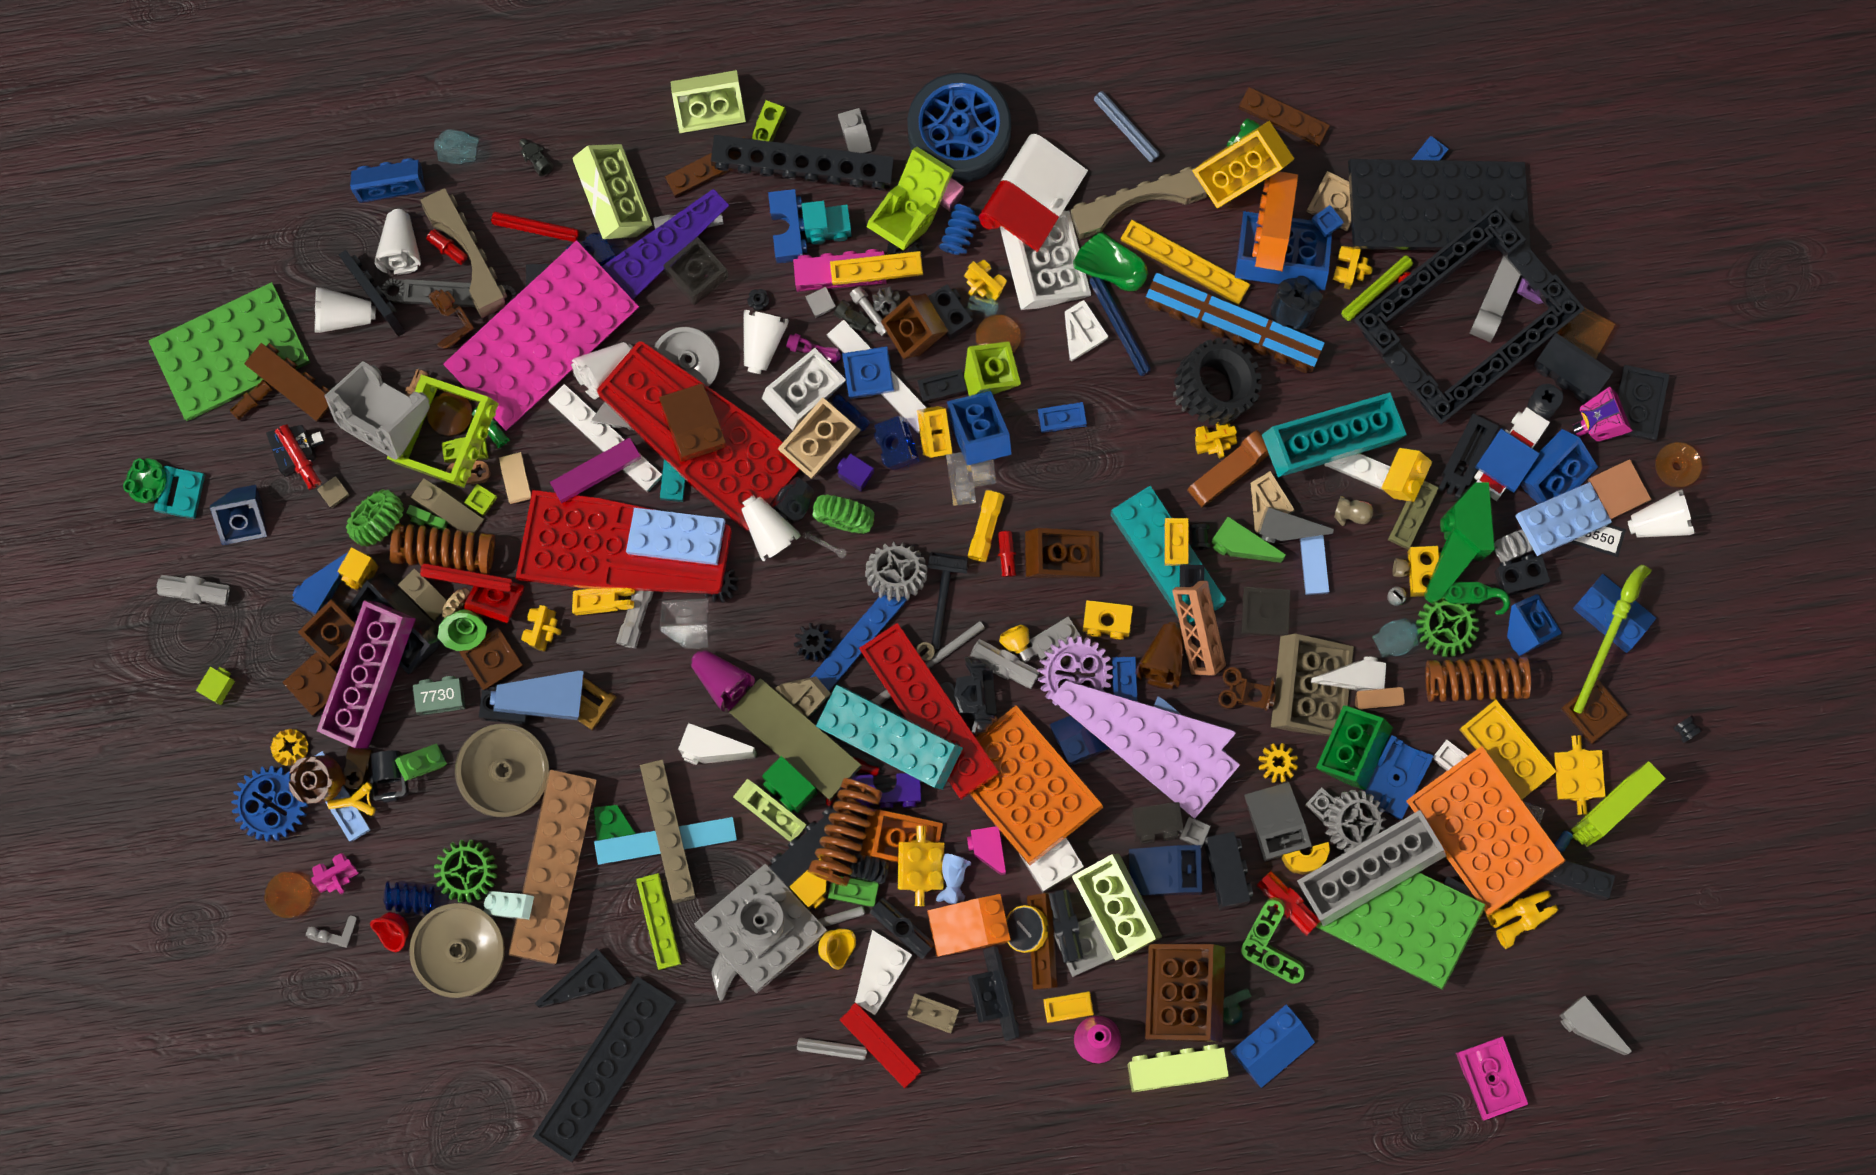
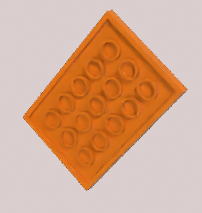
[970,706,1103,866]
[1406,746,1566,916]

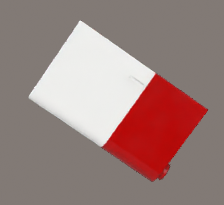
[979,134,1088,252]

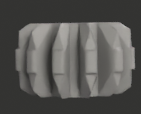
[1494,529,1533,562]

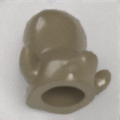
[1334,496,1373,526]

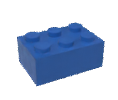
[947,391,1012,466]

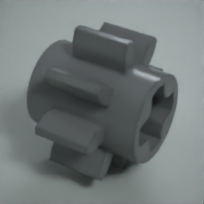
[872,286,901,315]

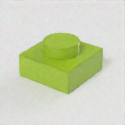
[464,484,497,516]

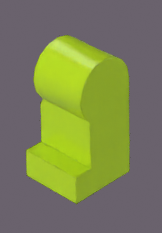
[752,100,787,142]
[442,437,488,463]

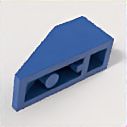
[292,552,348,615]

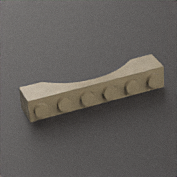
[1070,167,1207,241]
[421,188,507,318]
[640,760,696,904]

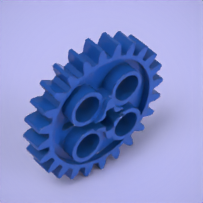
[231,766,309,842]

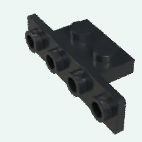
[968,945,1019,1041]

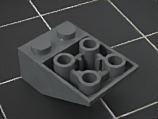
[1244,782,1311,862]

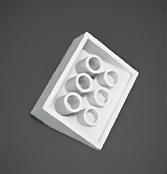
[1000,211,1091,310]

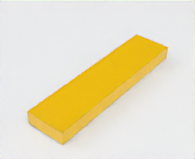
[830,251,923,285]

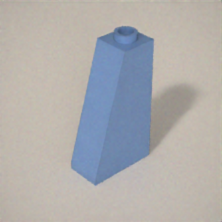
[490,671,583,720]

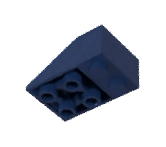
[1129,845,1202,896]

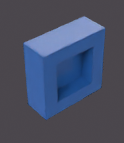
[1311,205,1344,237]

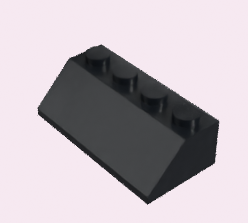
[346,572,442,674]

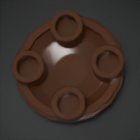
[427,392,473,437]

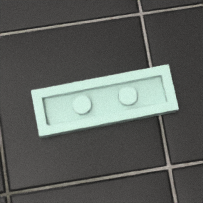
[484,891,534,920]

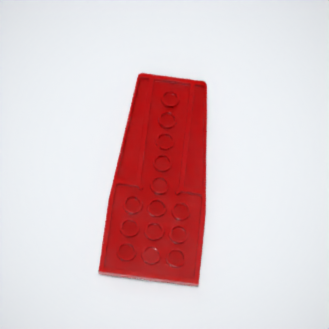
[597,341,800,532]
[515,490,732,594]

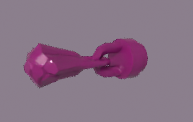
[786,333,841,363]

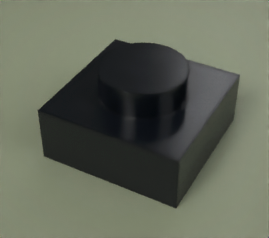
[1180,564,1204,587]

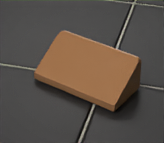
[1355,687,1405,709]

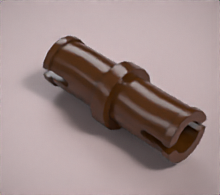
[229,379,273,421]

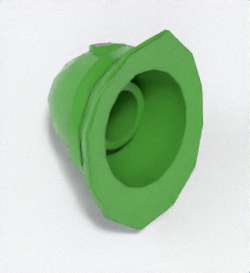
[437,609,487,651]

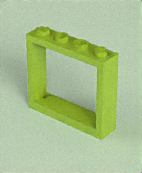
[387,374,499,488]
[1571,761,1666,847]

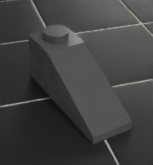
[1257,507,1334,543]

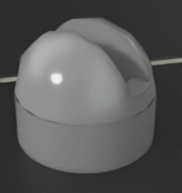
[1387,587,1407,606]

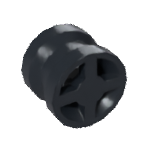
[1673,715,1703,743]

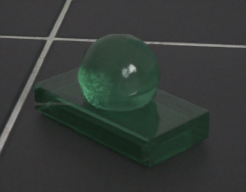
[1223,989,1251,1025]

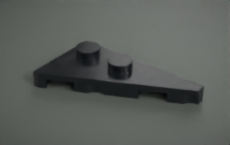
[535,949,627,1008]

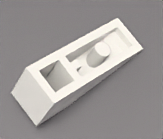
[1311,657,1386,691]

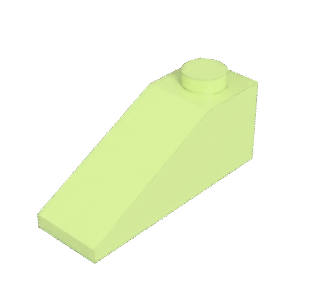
[733,779,806,842]

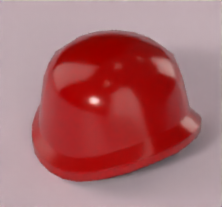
[370,912,410,952]

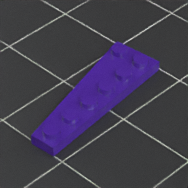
[602,189,729,300]

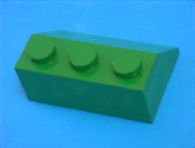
[1316,705,1393,790]

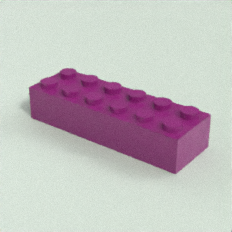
[317,601,416,748]

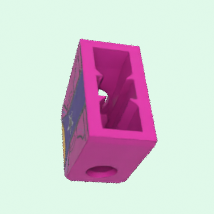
[1573,387,1632,441]

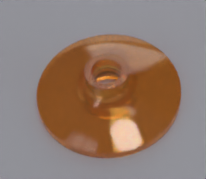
[1655,442,1702,488]

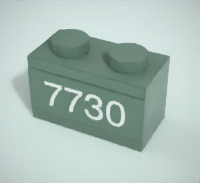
[413,676,466,716]

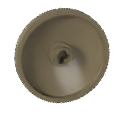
[455,724,549,817]
[409,903,505,998]

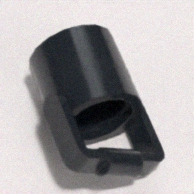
[369,750,409,803]

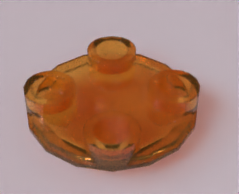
[976,315,1021,353]
[264,872,311,918]

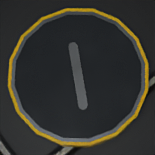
[1006,905,1048,953]

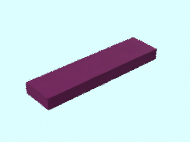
[550,438,642,503]

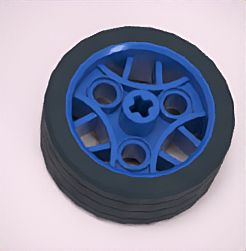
[907,73,1011,183]

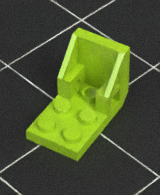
[866,147,954,250]

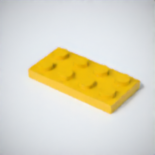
[1459,700,1556,799]

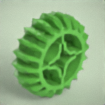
[346,489,404,547]
[812,495,875,534]
[1416,598,1479,657]
[434,840,498,903]

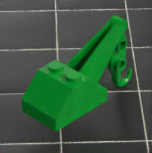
[1424,482,1510,615]

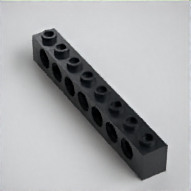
[711,135,894,190]

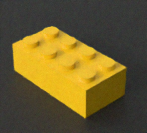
[1192,121,1294,208]

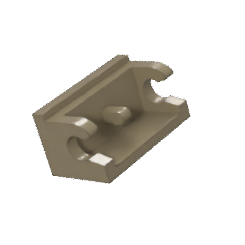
[907,994,959,1034]

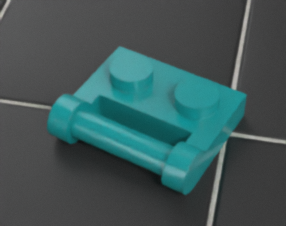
[154,466,205,519]

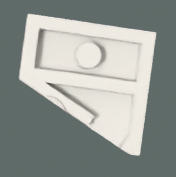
[1065,300,1108,362]

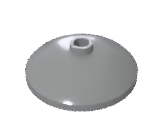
[654,327,720,386]

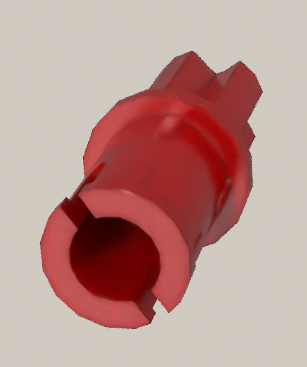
[426,229,468,265]
[998,531,1016,577]

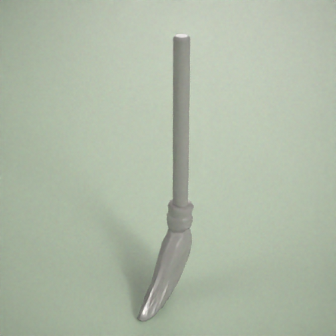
[712,906,865,1001]

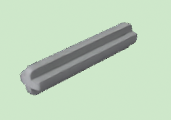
[797,1038,867,1060]

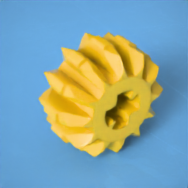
[1258,743,1298,783]

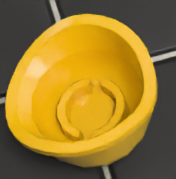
[818,929,856,970]

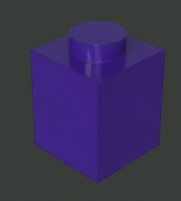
[837,454,874,492]

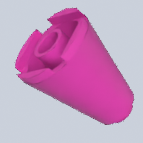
[1074,1016,1121,1063]

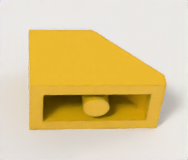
[790,859,828,910]

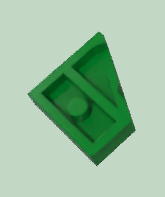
[594,805,635,841]

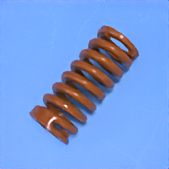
[390,523,495,575]
[1425,657,1531,702]
[807,778,883,887]

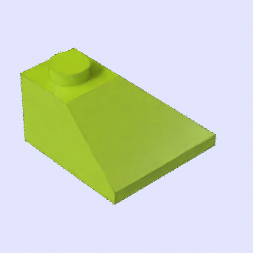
[964,341,1021,396]

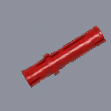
[275,424,322,490]

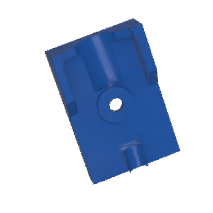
[1363,735,1434,820]

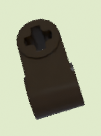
[343,746,373,793]

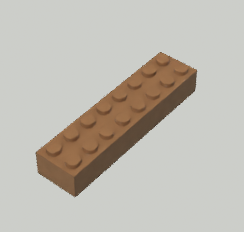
[508,770,596,965]

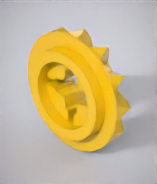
[270,729,308,766]

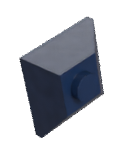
[210,484,267,545]
[1049,715,1110,767]

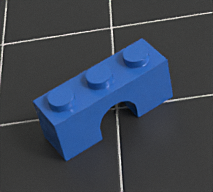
[768,189,807,263]

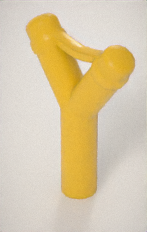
[327,782,376,816]

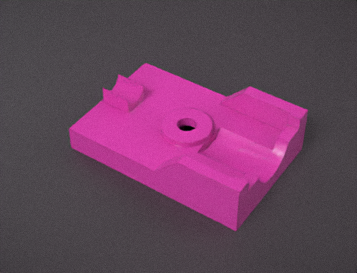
[1456,1037,1528,1121]

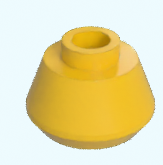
[999,625,1030,654]

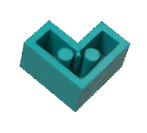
[802,201,852,244]

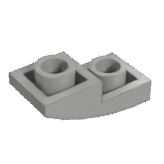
[1306,787,1356,834]

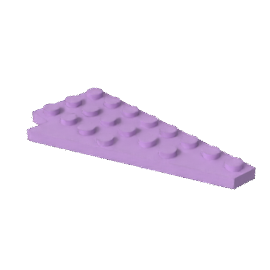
[1051,680,1240,819]

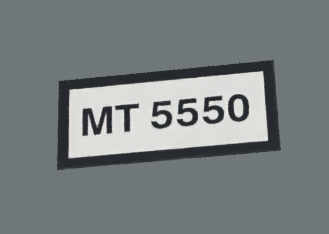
[1570,524,1626,557]

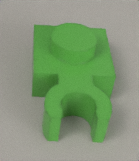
[406,505,448,531]

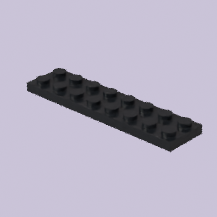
[532,976,677,1163]

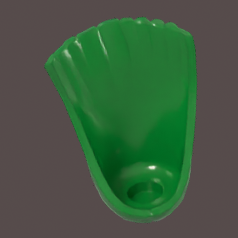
[1073,232,1148,291]

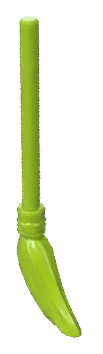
[1573,565,1652,714]

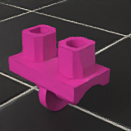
[311,853,358,894]

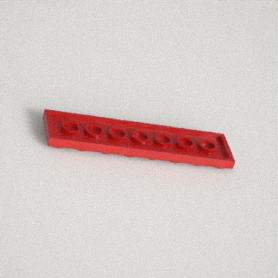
[859,623,999,800]

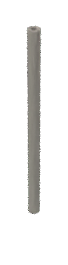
[871,621,985,705]

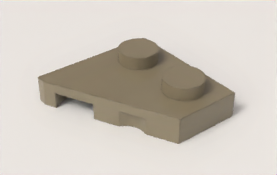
[775,676,831,719]

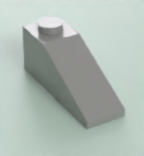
[1560,996,1631,1055]

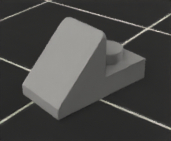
[838,108,872,153]

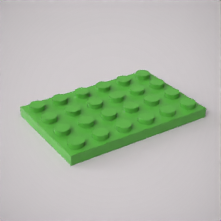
[149,282,311,421]
[1316,872,1486,990]

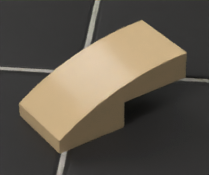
[499,452,531,504]

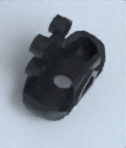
[940,656,998,738]

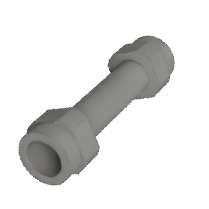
[850,286,888,337]

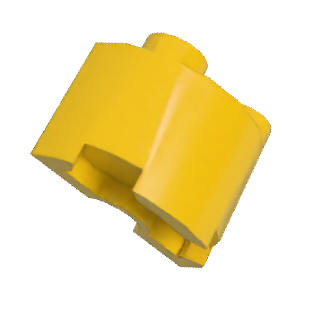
[1281,842,1330,875]

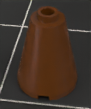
[1135,622,1184,689]

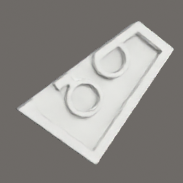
[855,930,912,1015]

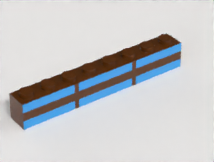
[1145,273,1324,373]

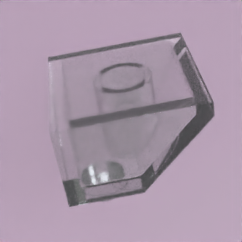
[660,598,709,649]

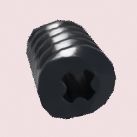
[1527,384,1563,420]

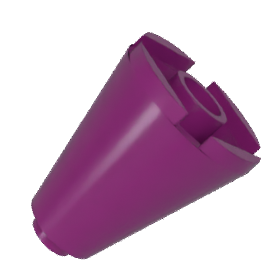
[691,650,755,712]

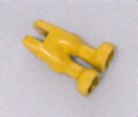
[1485,891,1559,949]

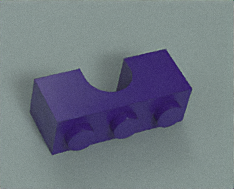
[852,773,921,809]

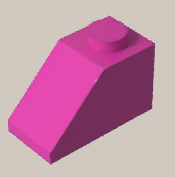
[967,826,1006,875]

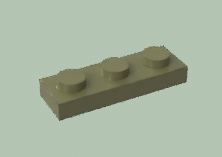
[1388,481,1438,550]

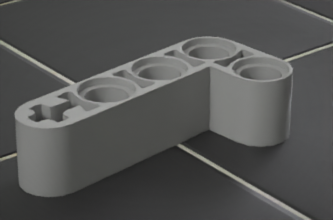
[1469,256,1520,342]

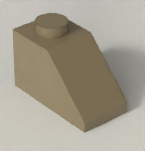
[398,569,447,621]

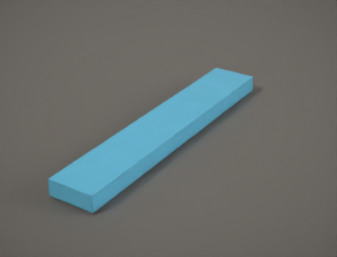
[594,817,737,865]

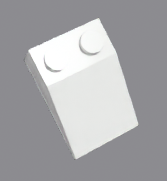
[762,348,846,430]
[678,723,757,765]

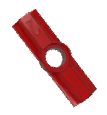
[1256,871,1321,936]

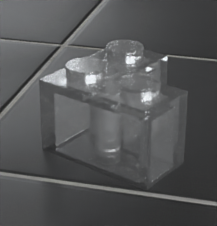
[946,452,996,506]

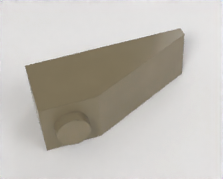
[411,478,484,536]

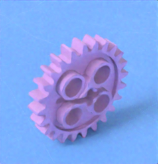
[1038,636,1113,709]

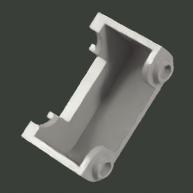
[325,361,430,459]

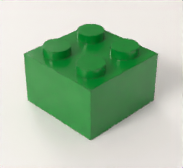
[762,756,817,813]

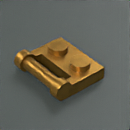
[577,674,616,731]

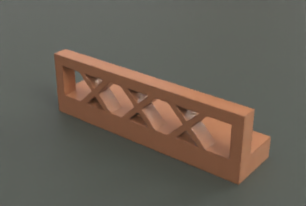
[1172,581,1226,675]

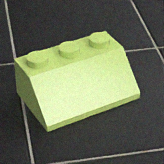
[671,70,746,133]

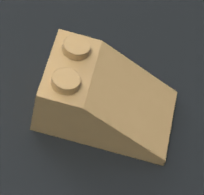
[778,397,861,479]

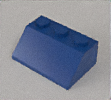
[350,158,426,203]
[1520,429,1598,504]
[1573,574,1656,653]
[1230,1004,1315,1088]

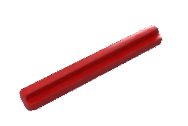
[491,212,579,242]
[420,563,512,592]

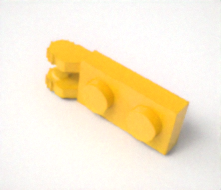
[572,588,635,616]

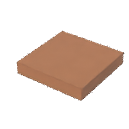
[1588,459,1651,520]

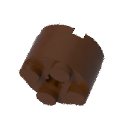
[289,755,346,804]

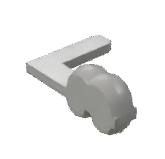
[306,915,356,948]

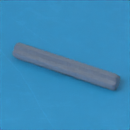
[1094,91,1159,162]

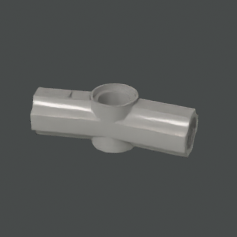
[157,575,230,606]
[969,639,1040,689]

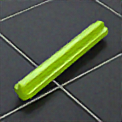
[1341,255,1413,321]

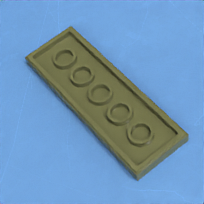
[729,678,862,801]

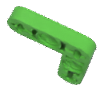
[1241,897,1305,983]

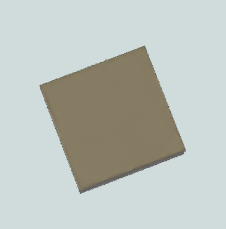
[317,476,350,509]

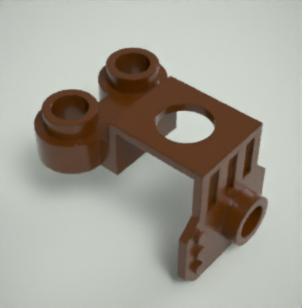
[428,289,474,349]
[1218,667,1276,711]

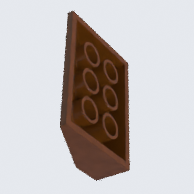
[1145,944,1225,1042]

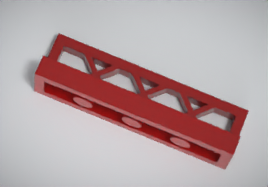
[840,1002,921,1089]

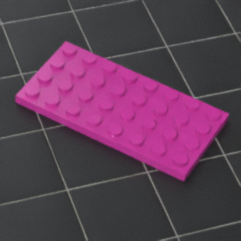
[443,240,639,431]

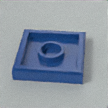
[842,347,894,399]
[1475,429,1539,493]

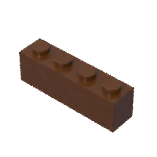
[244,343,330,422]

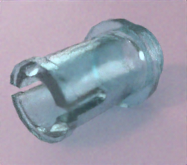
[968,295,998,316]

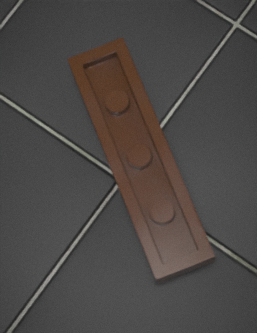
[1238,87,1330,147]
[665,136,755,198]
[1027,893,1057,990]

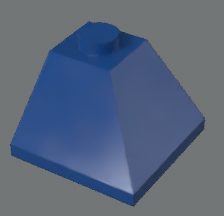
[1507,594,1561,656]

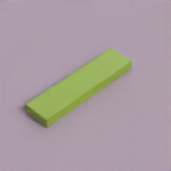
[636,873,681,970]

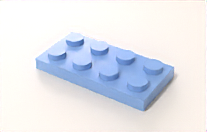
[1516,482,1612,556]
[626,508,725,565]

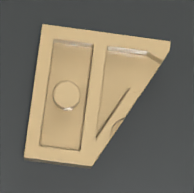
[1251,471,1295,534]

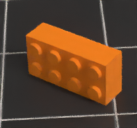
[1252,171,1298,271]

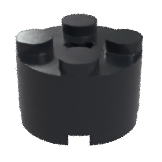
[1270,276,1323,330]

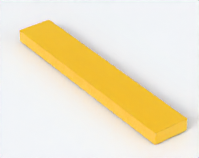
[1120,220,1250,305]

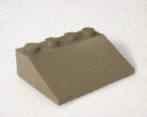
[1271,634,1354,736]

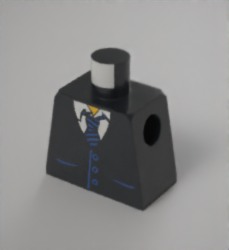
[266,425,325,477]

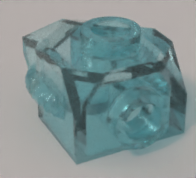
[434,129,479,164]
[1372,618,1419,658]

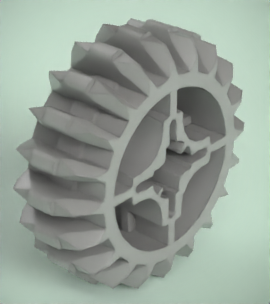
[865,542,927,602]
[1323,790,1386,852]

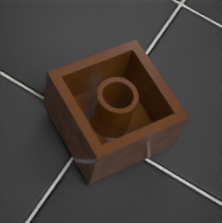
[881,293,948,359]
[298,600,355,669]

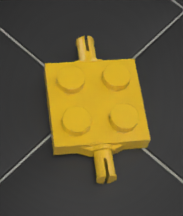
[1554,735,1605,815]
[898,826,944,906]

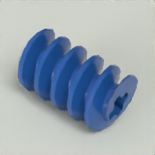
[939,204,979,255]

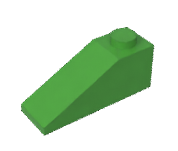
[1211,517,1286,563]

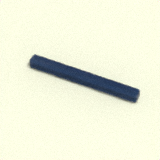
[1090,277,1151,376]

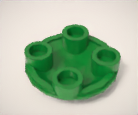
[123,458,166,503]

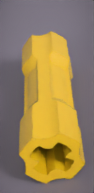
[968,490,1004,562]

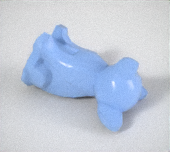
[936,854,971,904]

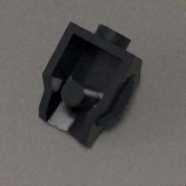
[770,477,815,523]

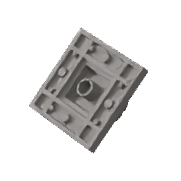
[694,864,827,994]

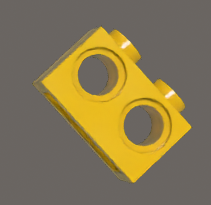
[917,406,952,458]
[1407,546,1441,597]
[338,547,379,591]

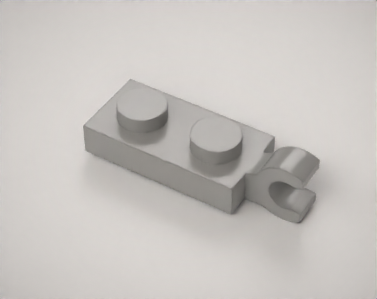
[1019,617,1080,663]

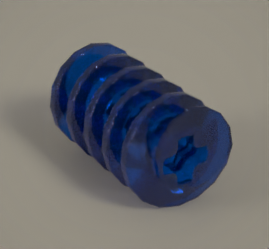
[383,881,435,915]

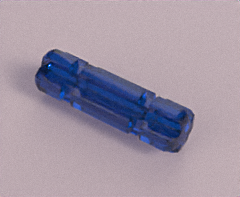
[831,394,870,431]

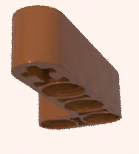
[1187,430,1269,508]

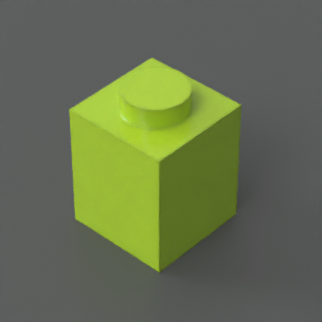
[196,667,235,705]

